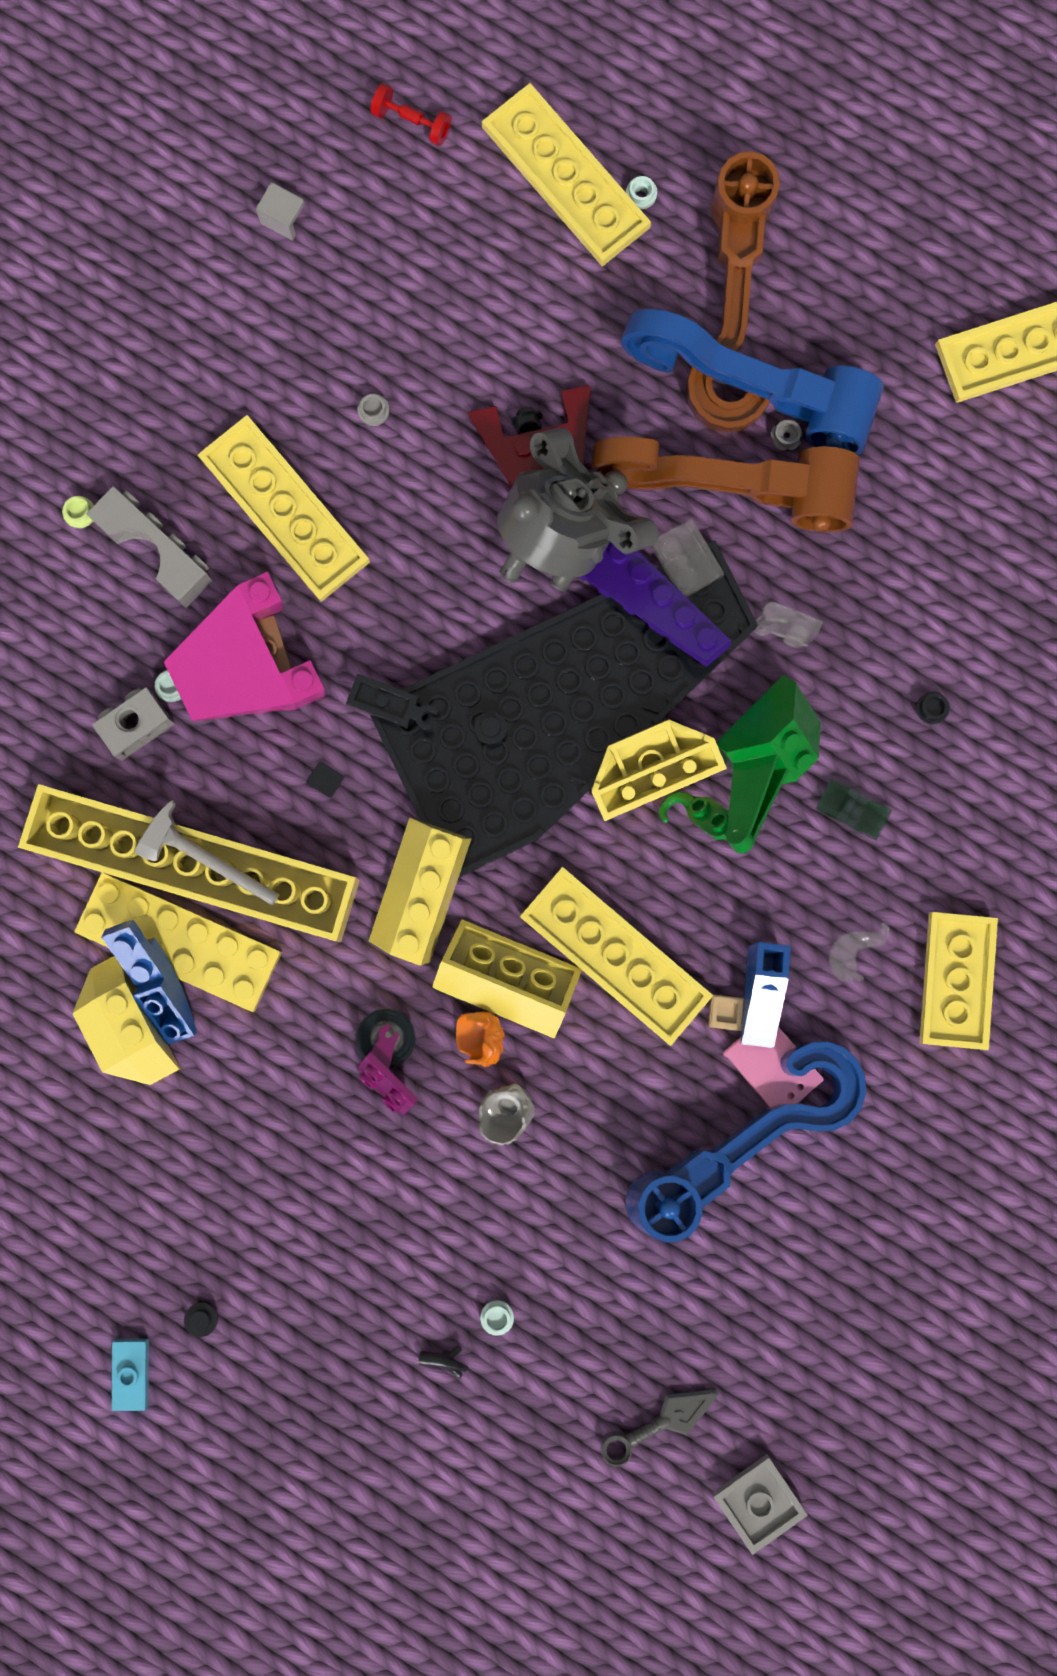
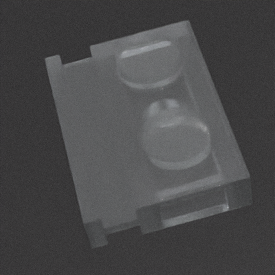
[651,518,724,597]

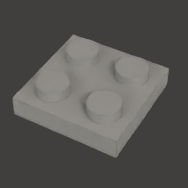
[712,1454,808,1555]

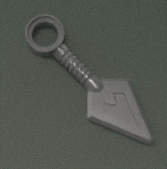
[600,1389,718,1467]

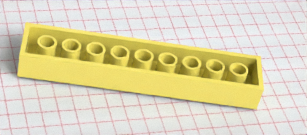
[18,784,360,942]

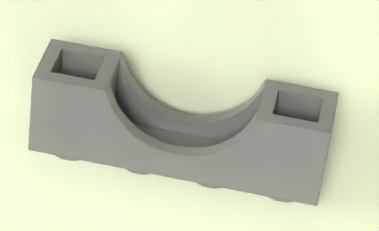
[86,486,212,608]

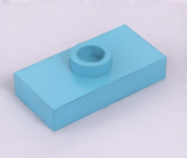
[112,1339,149,1411]

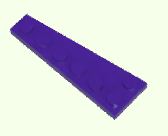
[578,541,731,667]

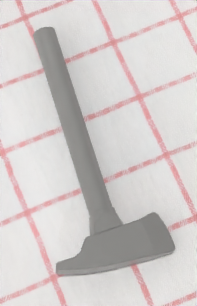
[135,800,279,906]

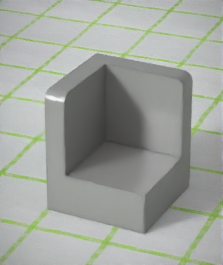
[256,182,304,241]

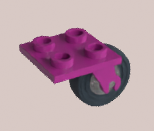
[355,1009,419,1116]

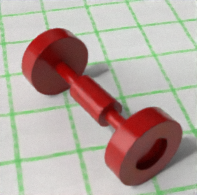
[370,83,452,146]

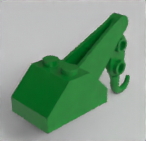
[659,675,821,854]

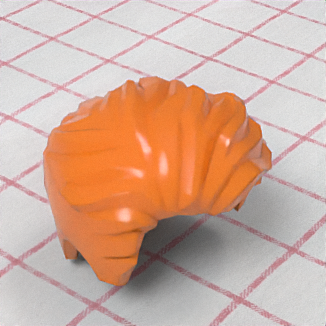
[456,1012,505,1067]

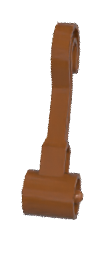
[686,151,780,433]
[590,436,860,532]

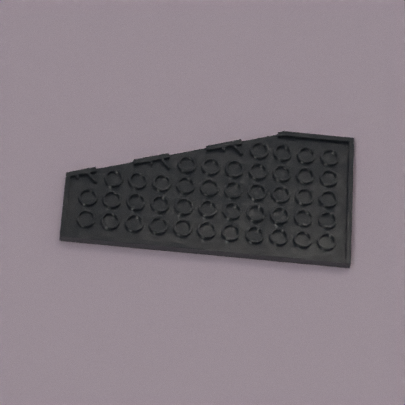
[370,540,758,879]

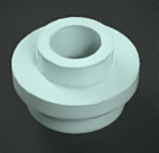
[626,176,657,209]

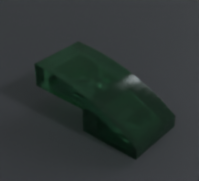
[816,779,892,841]

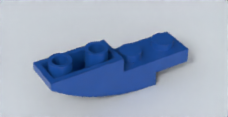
[101,920,197,1045]

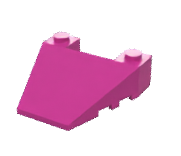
[164,572,325,721]

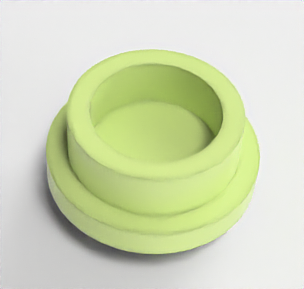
[62,496,94,528]

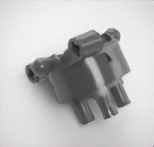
[497,427,658,591]

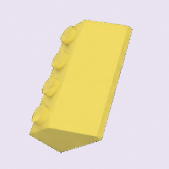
[369,817,471,966]
[432,919,582,1038]

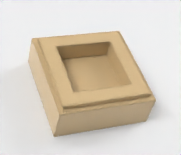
[708,994,744,1031]

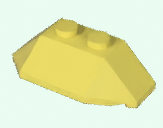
[591,719,727,821]
[72,956,181,1085]

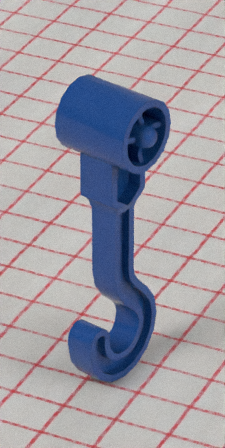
[621,309,884,455]
[626,1042,866,1243]

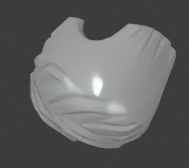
[479,1084,535,1145]

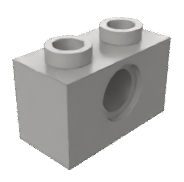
[92,687,175,761]

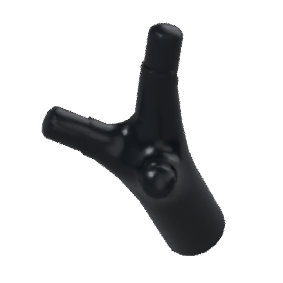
[418,1346,468,1379]

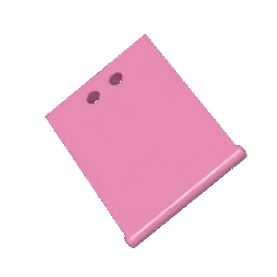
[723,1027,824,1108]

